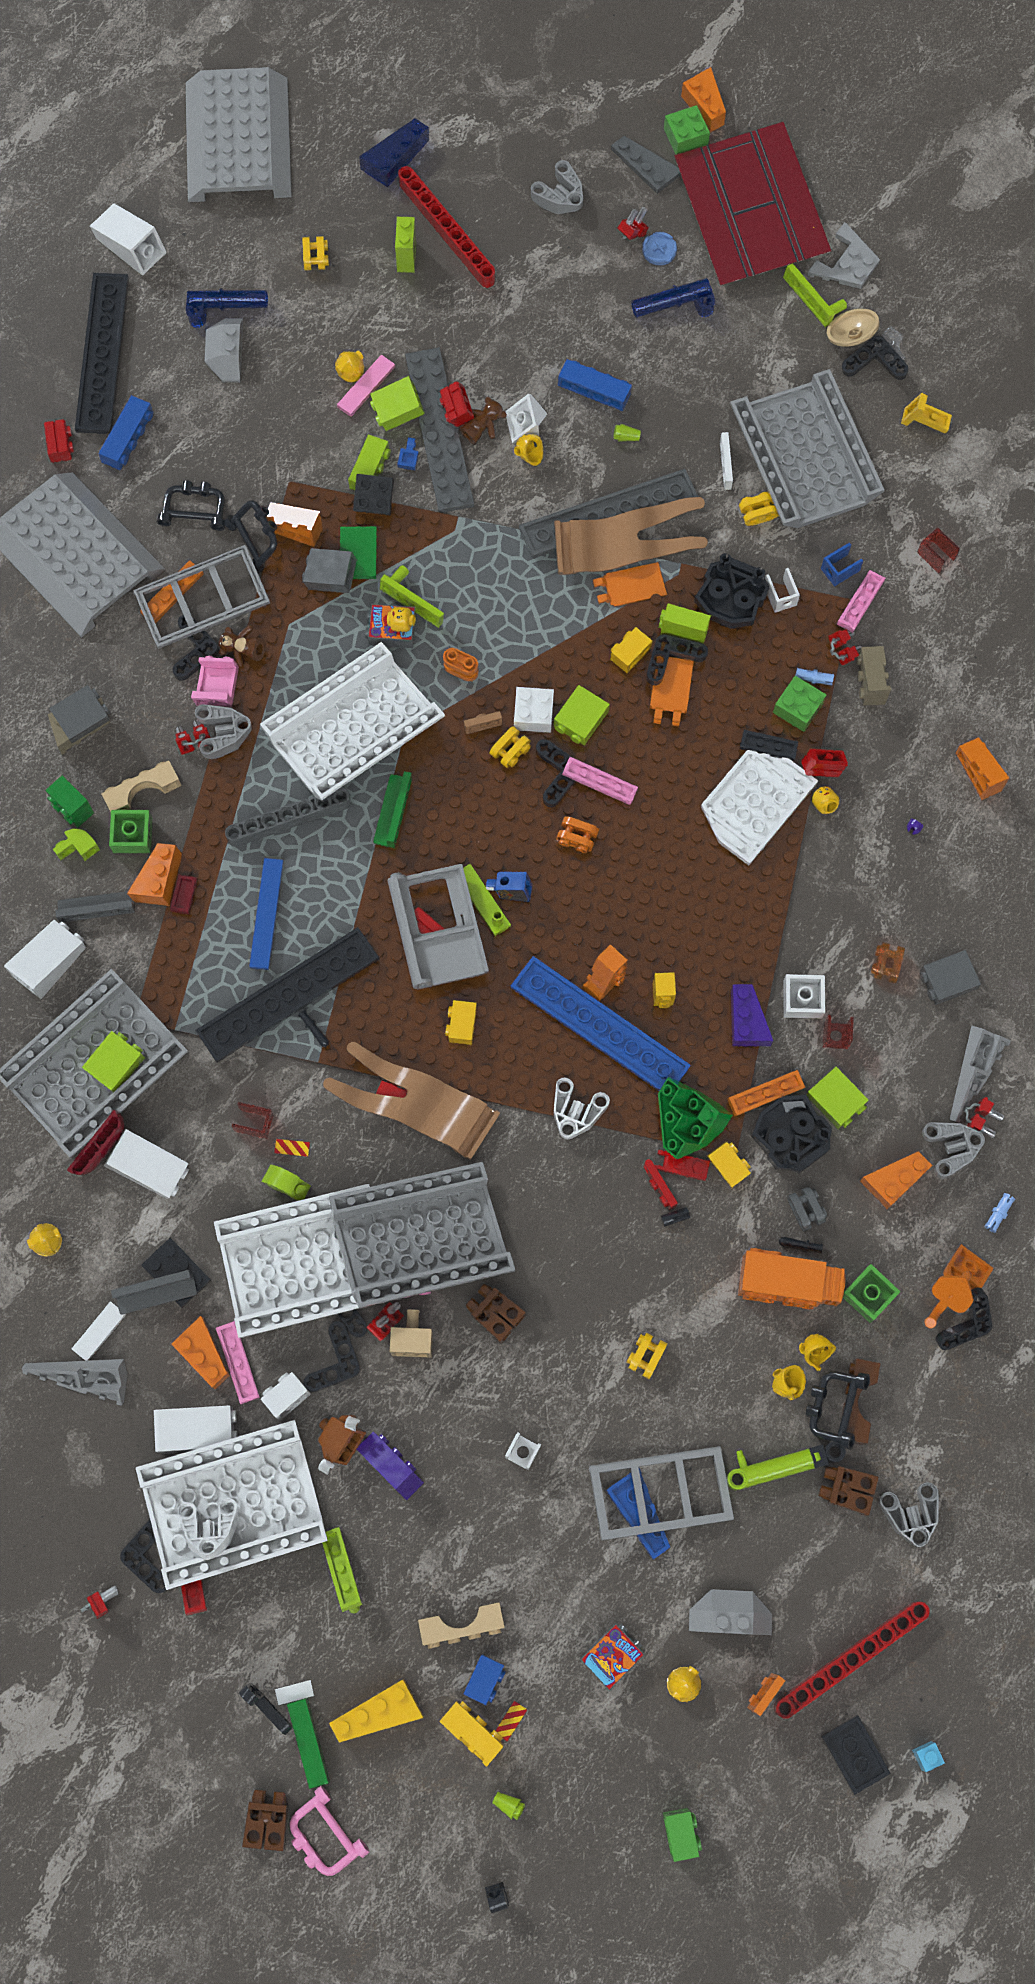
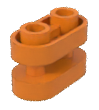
[443,648,479,682]
[556,817,599,853]

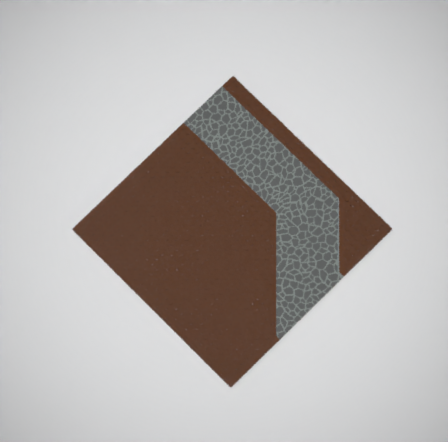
[140,482,851,1154]

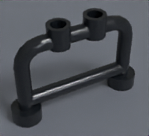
[156,480,225,531]
[224,500,278,574]
[806,1371,870,1450]

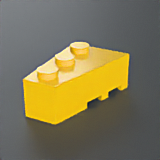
[439,1701,504,1767]

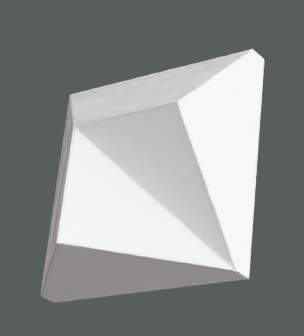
[505,394,547,444]

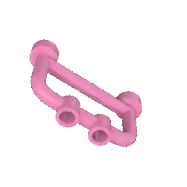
[289,1785,370,1876]

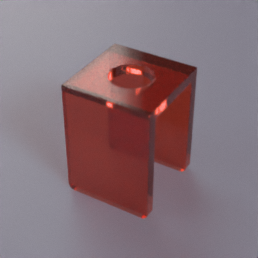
[917,528,960,573]
[823,1015,854,1049]
[231,1102,274,1139]

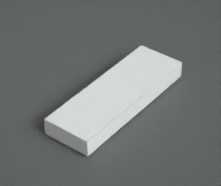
[720,432,733,490]
[72,1302,127,1361]

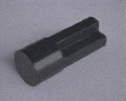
[661,1207,691,1227]

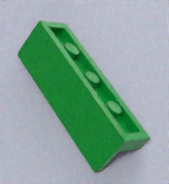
[373,771,412,848]
[287,1698,330,1789]

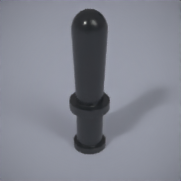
[298,1010,329,1047]
[779,1237,823,1253]

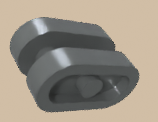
[787,1186,827,1232]

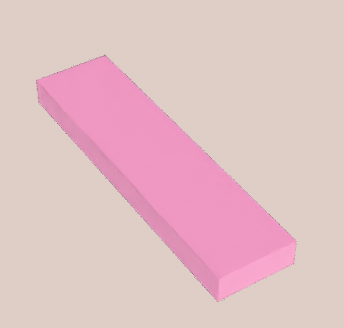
[337,355,395,417]
[837,570,886,633]
[562,757,638,805]
[216,1321,260,1404]

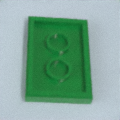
[340,526,377,579]

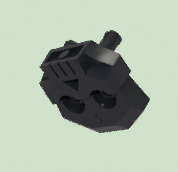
[694,553,770,629]
[751,1095,832,1174]

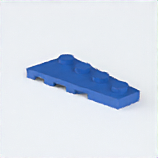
[606,1467,670,1560]

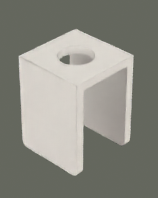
[765,568,800,612]
[505,1432,541,1470]

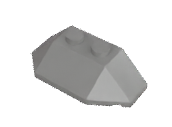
[205,318,243,382]
[689,1589,772,1635]

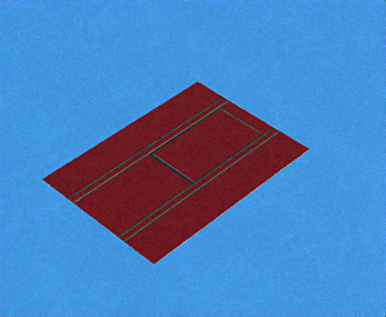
[674,122,831,285]

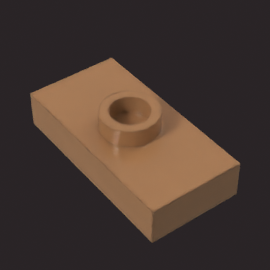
[464,711,502,734]

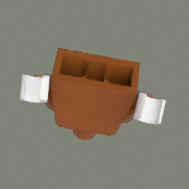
[318,1415,366,1475]

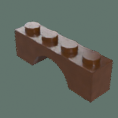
[842,1358,880,1445]

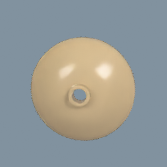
[827,309,880,347]

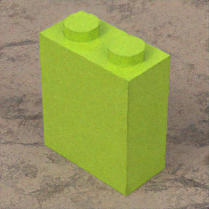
[395,217,416,273]
[370,376,425,431]
[658,604,711,644]
[554,685,610,746]
[82,1031,145,1093]
[806,1067,869,1129]

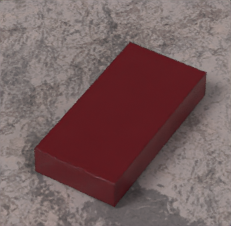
[170,874,198,915]

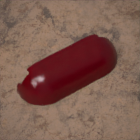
[67,1110,125,1175]

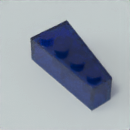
[359,118,429,187]

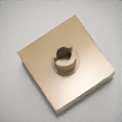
[390,1309,433,1358]

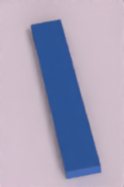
[249,858,284,970]

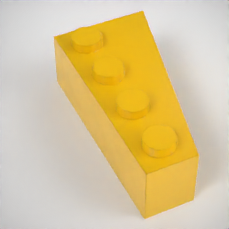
[329,1679,424,1742]

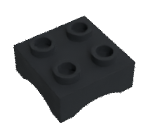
[353,474,394,515]

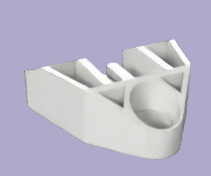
[554,1078,610,1139]
[178,1498,239,1560]

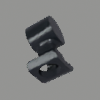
[485,1882,509,1914]

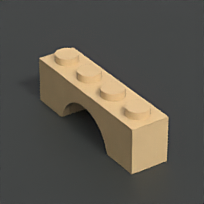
[102,761,181,812]
[418,1602,505,1649]

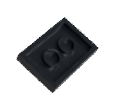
[141,1238,211,1308]
[821,1715,891,1795]

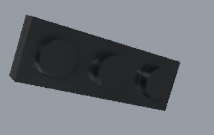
[739,730,799,761]

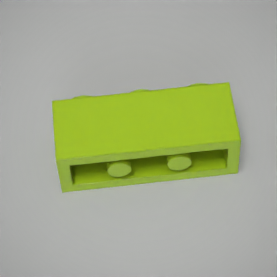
[348,434,391,490]

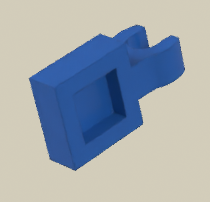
[397,437,419,470]

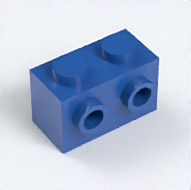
[464,1654,506,1705]

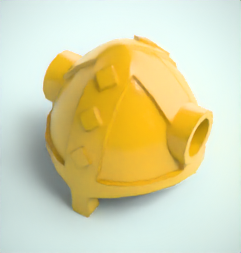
[335,351,364,382]
[514,434,543,466]
[27,1223,62,1257]
[799,1334,836,1371]
[772,1365,806,1400]
[667,1666,701,1702]

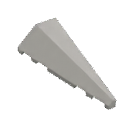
[950,1026,1011,1123]
[22,1359,127,1405]

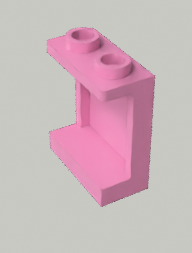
[191,656,239,707]

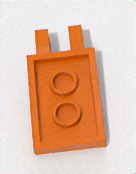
[593,562,667,607]
[650,656,694,727]
[747,1673,786,1716]

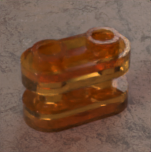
[871,942,905,984]

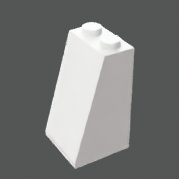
[90,204,167,275]
[4,920,86,999]
[104,1129,189,1199]
[154,1406,238,1454]

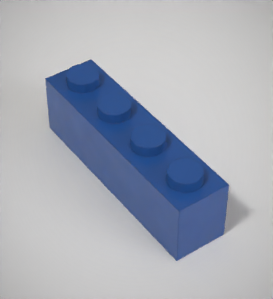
[558,359,632,411]
[98,395,153,470]

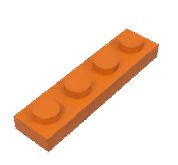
[140,560,204,624]
[727,1070,806,1116]

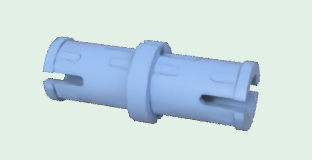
[796,668,834,686]
[984,1193,1015,1233]

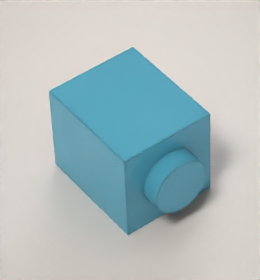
[912,1741,945,1772]

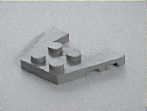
[808,222,880,289]

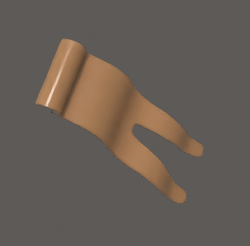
[554,497,708,575]
[323,1042,500,1160]

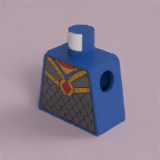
[486,872,532,902]

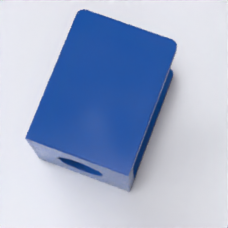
[821,543,863,587]

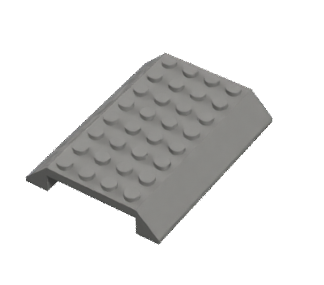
[186,67,292,202]
[730,369,884,528]
[0,472,165,638]
[0,969,188,1158]
[329,1162,515,1308]

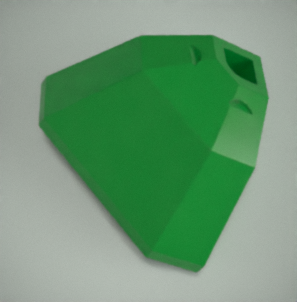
[658,1077,733,1159]

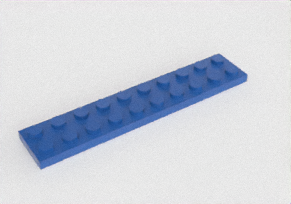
[511,956,691,1091]

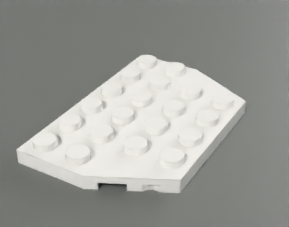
[701,750,818,865]

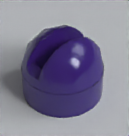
[907,818,924,835]

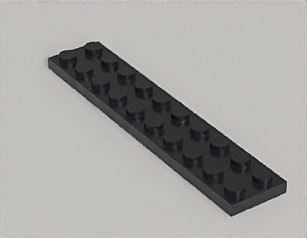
[75,273,129,434]
[195,927,379,1063]

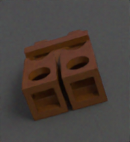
[466,1284,526,1344]
[818,1466,879,1516]
[242,1789,289,1851]

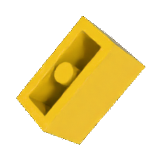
[611,627,652,673]
[653,973,676,1008]
[445,1000,477,1045]
[707,1141,751,1187]

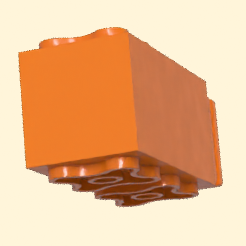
[738,1248,845,1310]

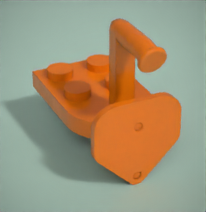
[925,1244,994,1328]

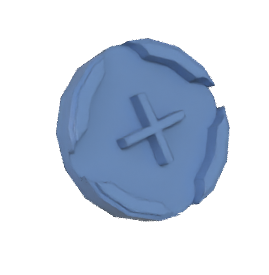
[642,232,677,265]

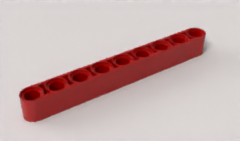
[398,166,495,288]
[774,1602,929,1718]

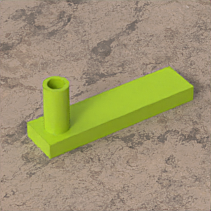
[783,263,847,327]
[380,565,444,628]
[463,864,511,936]
[322,1527,362,1613]

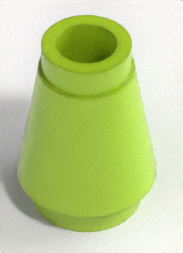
[613,424,641,442]
[492,1792,525,1820]

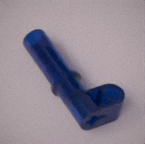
[631,278,715,318]
[186,288,268,328]

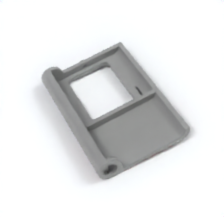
[387,864,489,989]

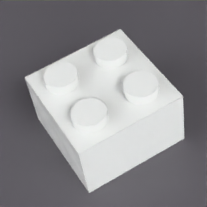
[514,687,554,733]
[783,974,825,1019]
[261,1372,311,1421]

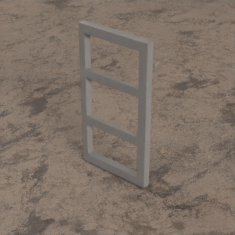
[133,545,270,649]
[589,1446,734,1541]

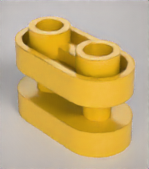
[302,236,329,271]
[739,492,779,526]
[489,726,531,768]
[626,1332,668,1379]

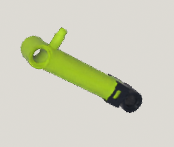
[726,1442,846,1490]

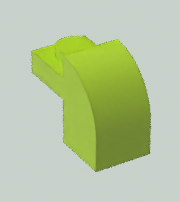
[53,829,100,861]
[261,1165,311,1201]

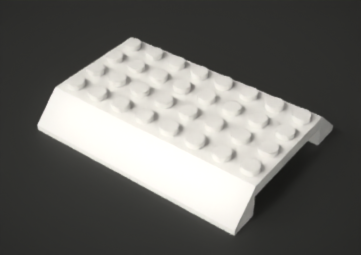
[260,642,445,800]
[214,1184,370,1338]
[135,1420,328,1590]

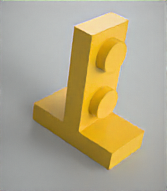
[901,393,952,433]

